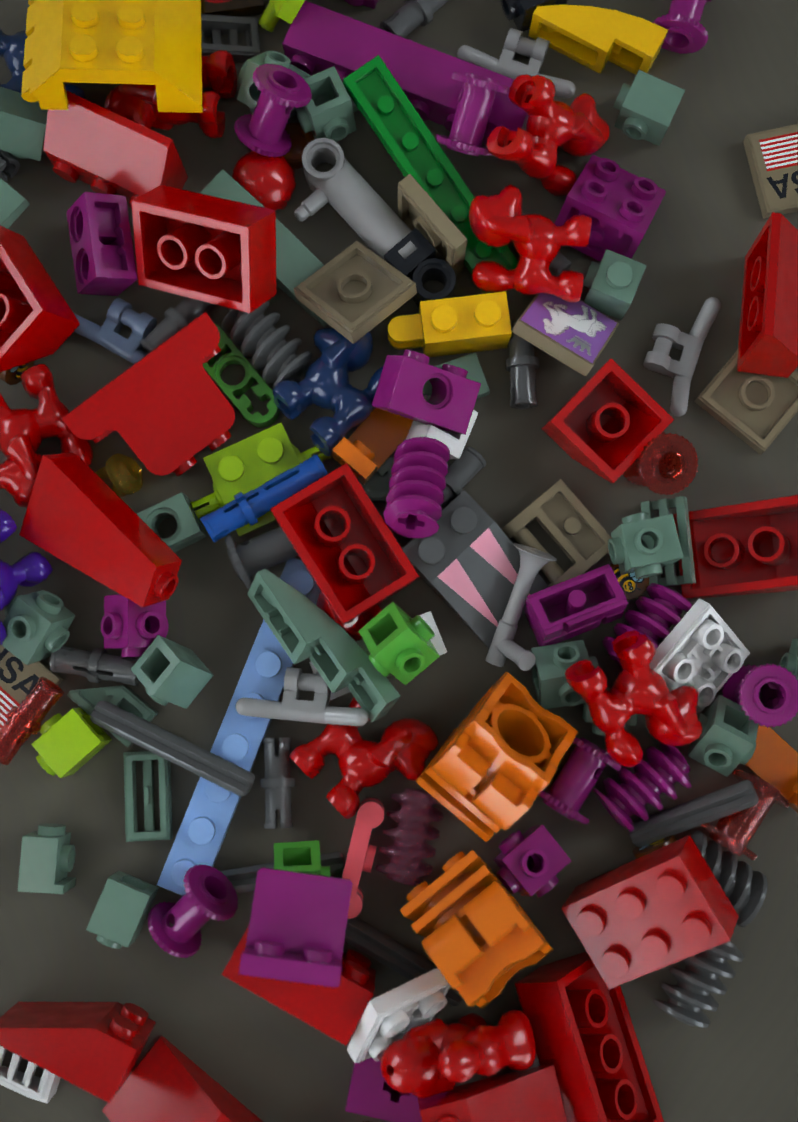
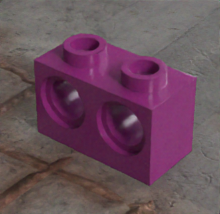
[66,192,137,296]

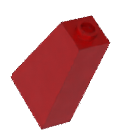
[19,452,182,607]

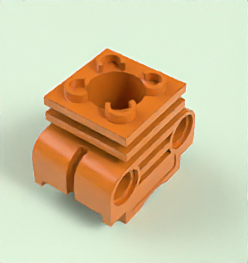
[416,672,578,842]
[400,850,554,1008]

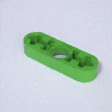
[203,323,280,428]

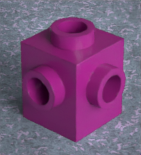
[101,594,169,657]
[493,824,572,898]

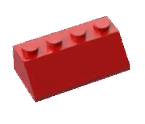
[515,951,664,1122]

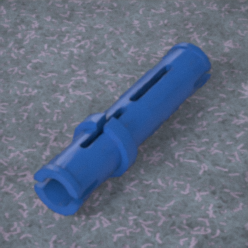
[200,454,328,543]

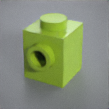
[31,708,112,778]

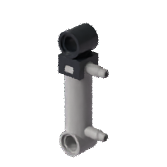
[294,138,456,307]

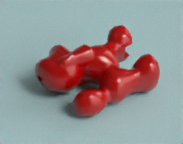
[104,50,237,138]
[486,74,610,197]
[469,184,592,303]
[0,364,93,508]
[565,630,702,768]
[289,697,439,820]
[380,1009,536,1099]

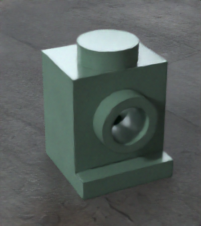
[17,824,76,894]

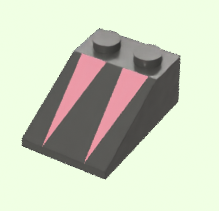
[402,490,549,649]

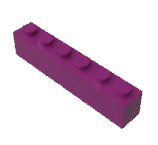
[282,0,528,144]

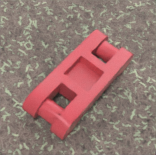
[342,797,385,919]

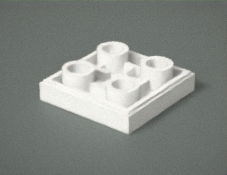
[649,598,750,713]
[347,968,450,1063]

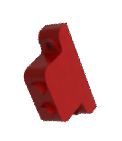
[61,312,235,477]

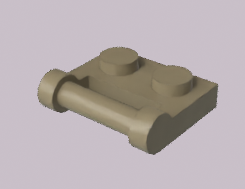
[502,479,612,587]

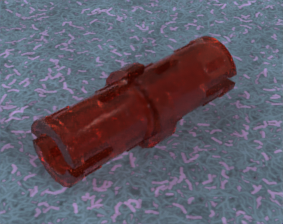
[0,676,64,765]

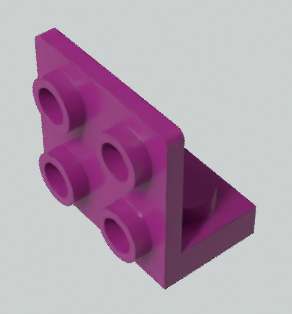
[555,155,666,261]
[239,867,352,988]

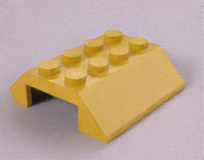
[21,0,203,113]

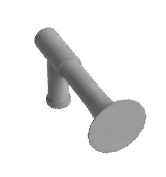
[485,543,557,671]

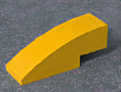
[529,5,668,75]

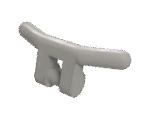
[457,28,576,98]
[643,297,721,417]
[235,667,369,726]

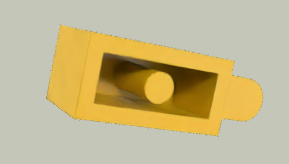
[388,291,512,357]

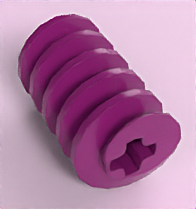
[384,437,450,539]
[602,583,693,669]
[592,742,692,832]

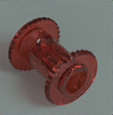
[623,432,698,496]
[700,769,790,861]

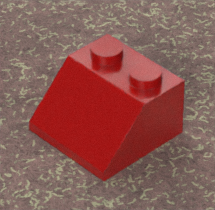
[541,358,674,484]

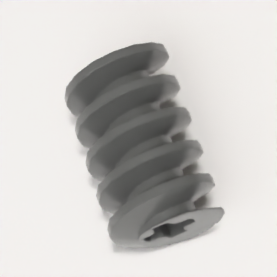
[220,301,313,389]
[685,830,768,927]
[652,941,744,1028]

